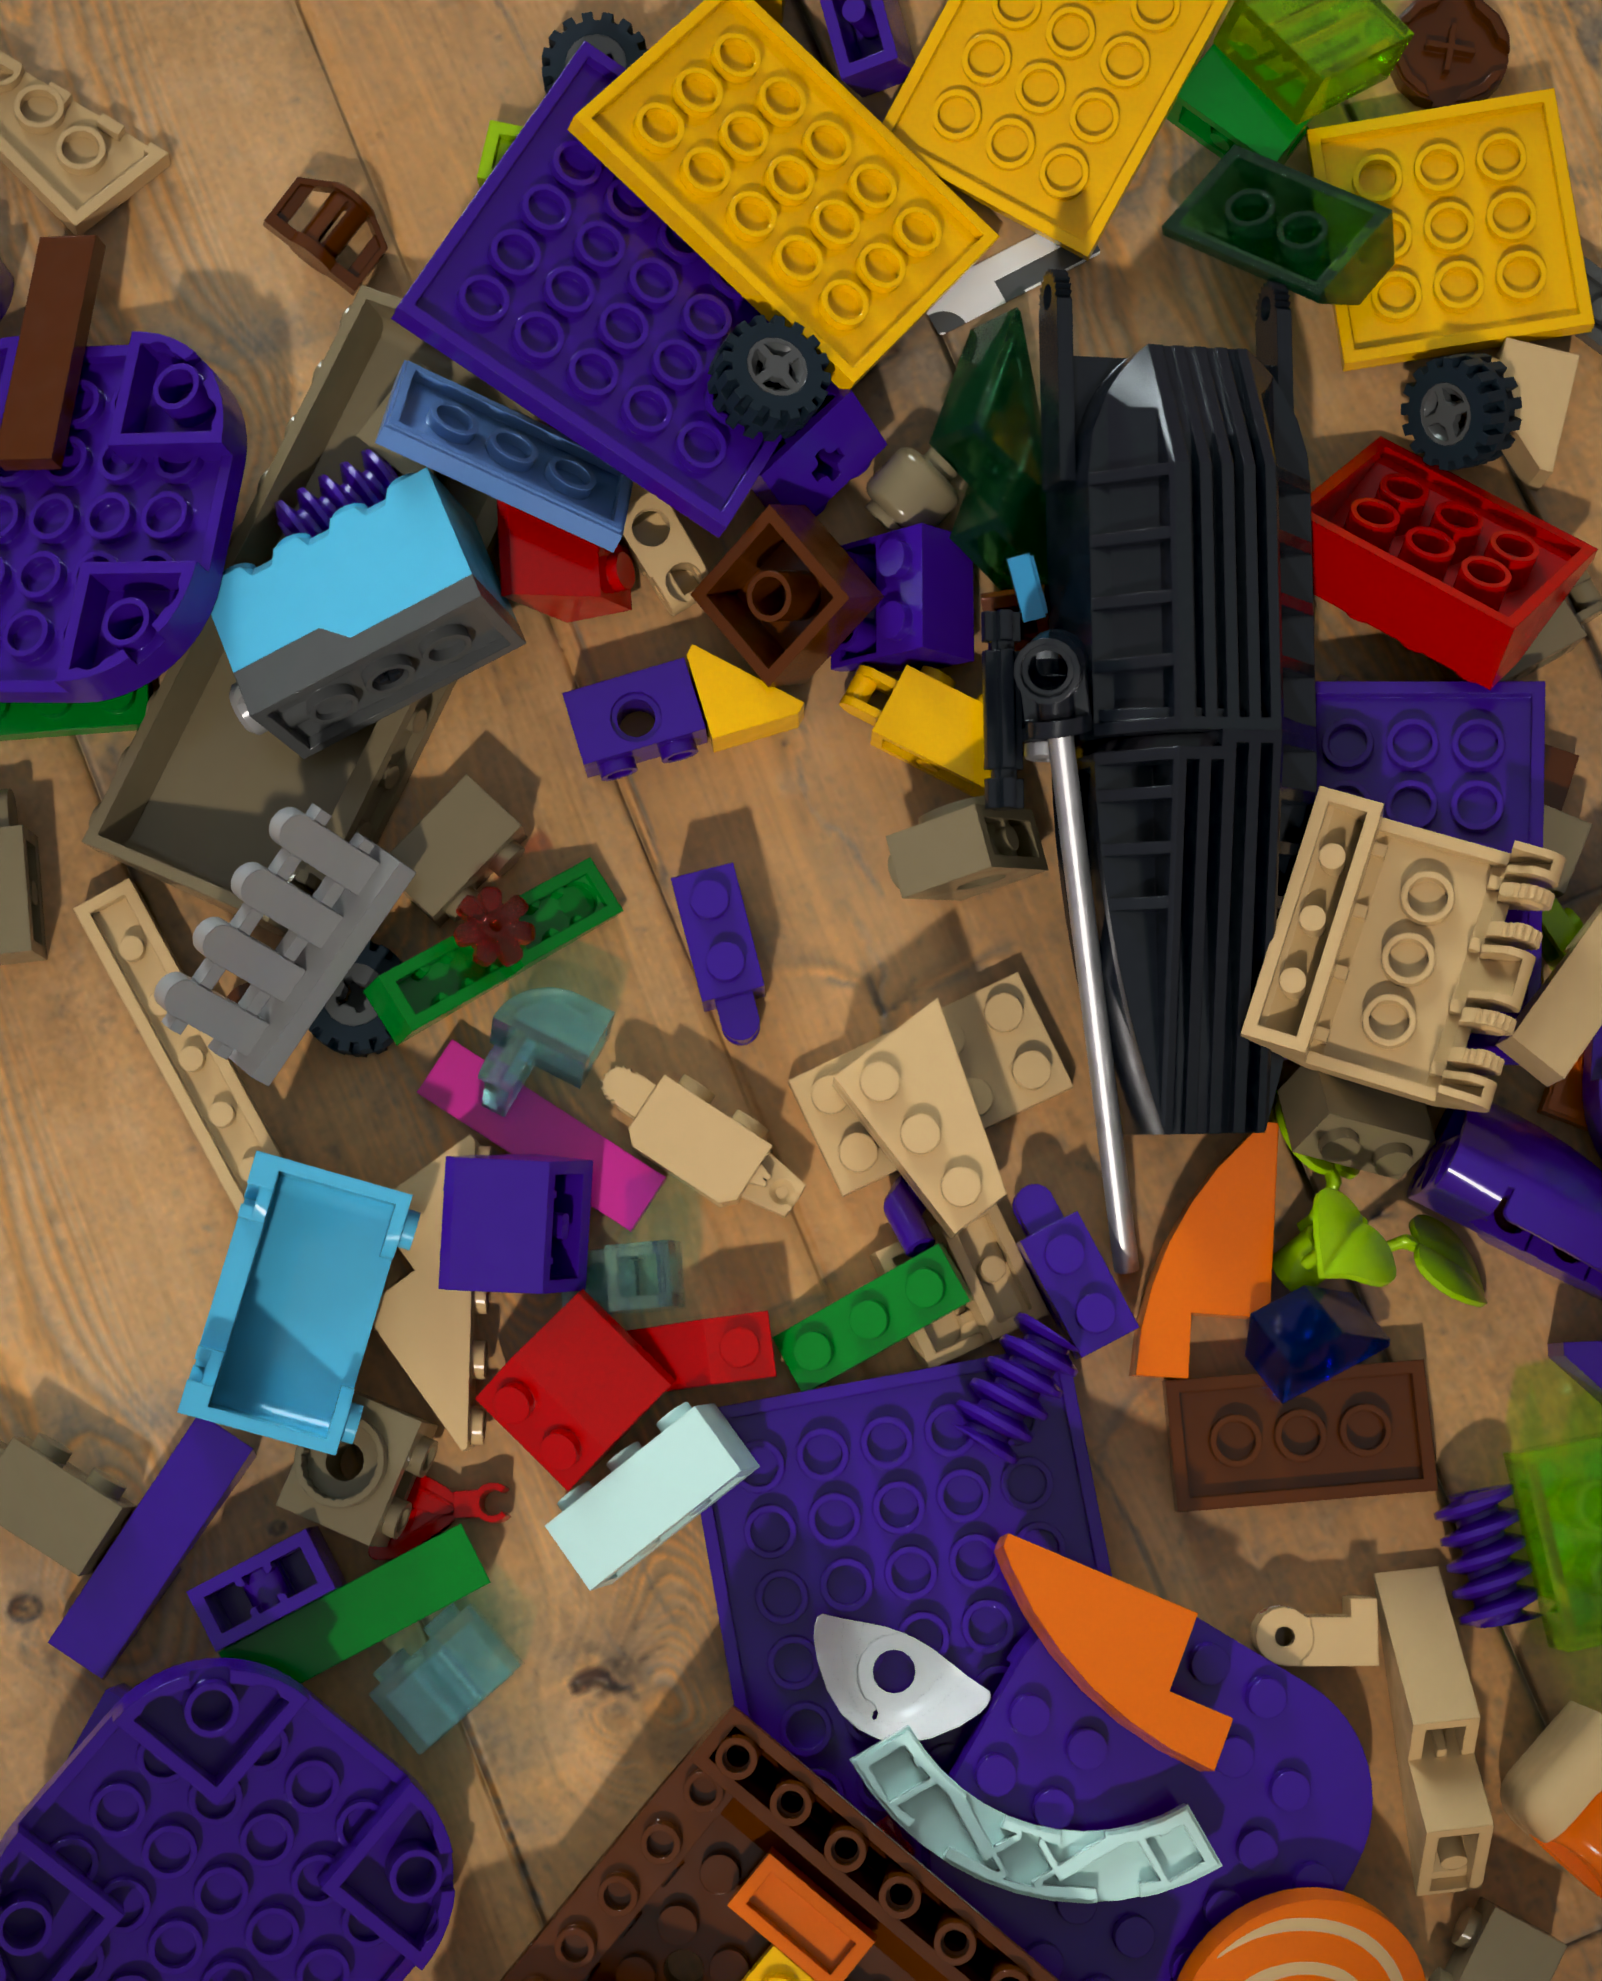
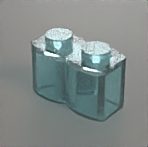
[368,1603,525,1755]

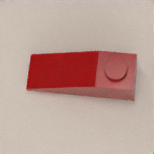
[627,1310,777,1392]

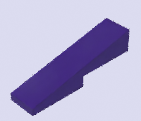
[48,1418,256,1680]

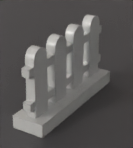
[154,803,416,1087]

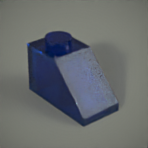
[1245,1285,1390,1404]

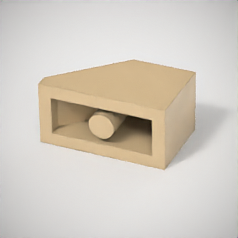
[1491,337,1580,491]

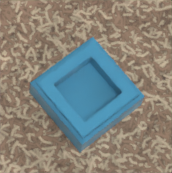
[1006,553,1048,623]

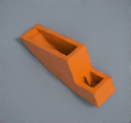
[1129,1122,1279,1379]
[994,1533,1233,1772]

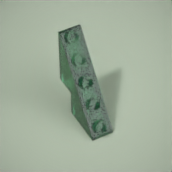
[929,307,1048,594]

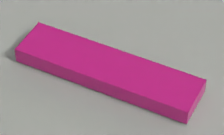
[417,1039,667,1232]

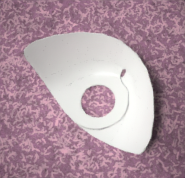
[813,1614,991,1741]

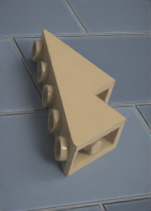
[373,1134,493,1451]
[1373,1566,1494,1896]

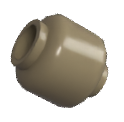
[865,447,959,532]

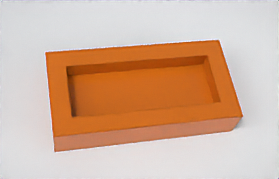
[727,1847,877,1981]

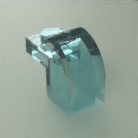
[478,987,615,1117]
[561,1240,686,1315]

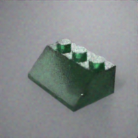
[1162,144,1395,305]

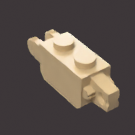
[601,1065,806,1218]

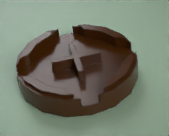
[1386,0,1510,109]

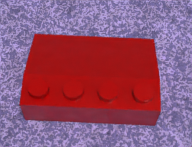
[1311,436,1598,690]

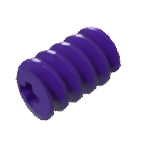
[274,448,398,538]
[950,1312,1081,1465]
[1434,1484,1544,1628]

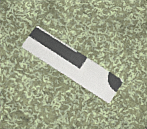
[927,233,1100,335]

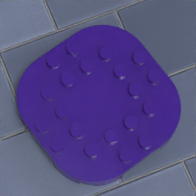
[0,331,247,703]
[921,1617,1373,1981]
[0,1658,455,1981]

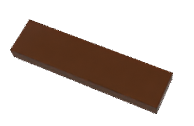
[0,235,106,471]

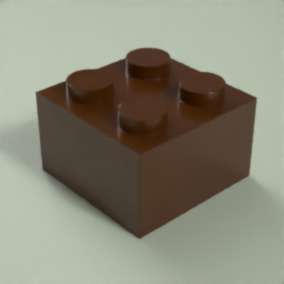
[690,504,884,687]

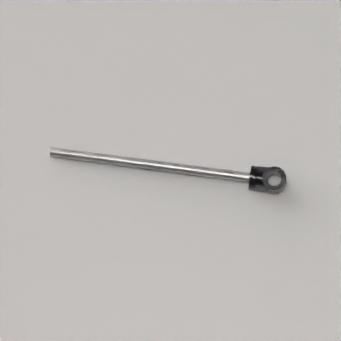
[1014,629,1139,1274]

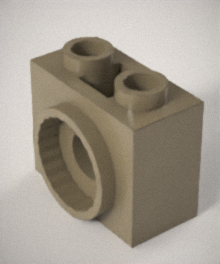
[886,795,1049,901]
[276,1390,438,1547]

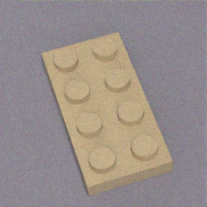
[788,972,1074,1198]

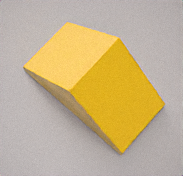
[686,644,804,753]

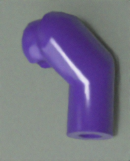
[883,1175,935,1258]

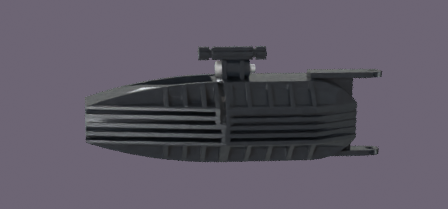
[981,269,1317,1135]

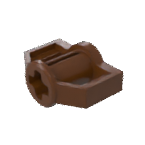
[263,177,388,296]

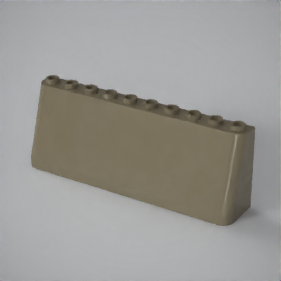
[82,285,558,937]

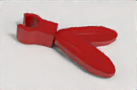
[368,1475,511,1561]

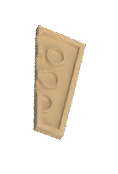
[0,50,171,235]

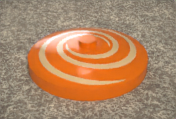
[1176,1887,1426,1981]

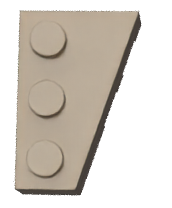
[832,998,1007,1239]

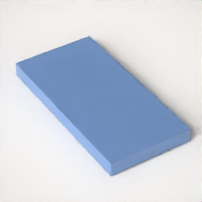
[375,360,633,552]

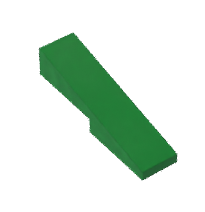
[363,857,624,1046]
[218,1523,491,1684]

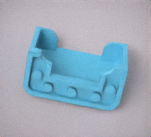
[177,1151,421,1456]

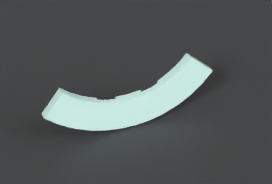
[849,1725,1223,1904]

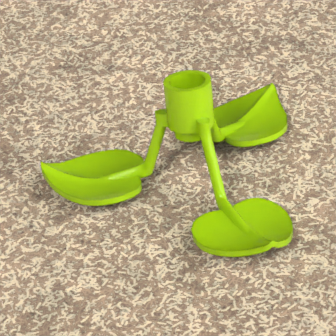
[1272,1090,1488,1308]

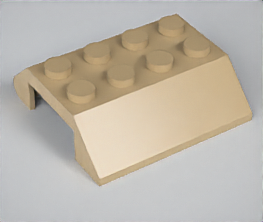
[1241,786,1566,1113]

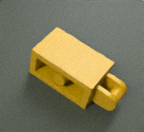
[839,665,991,797]

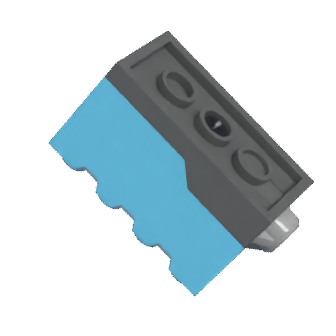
[211,467,527,759]

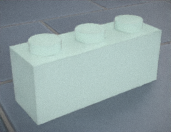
[545,1402,760,1591]

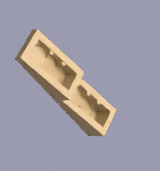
[1495,902,1602,1087]

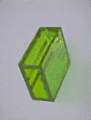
[1213,0,1415,125]

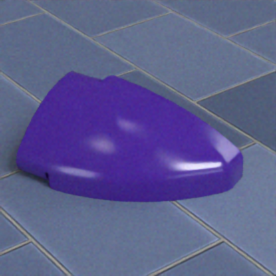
[1406,1102,1602,1301]

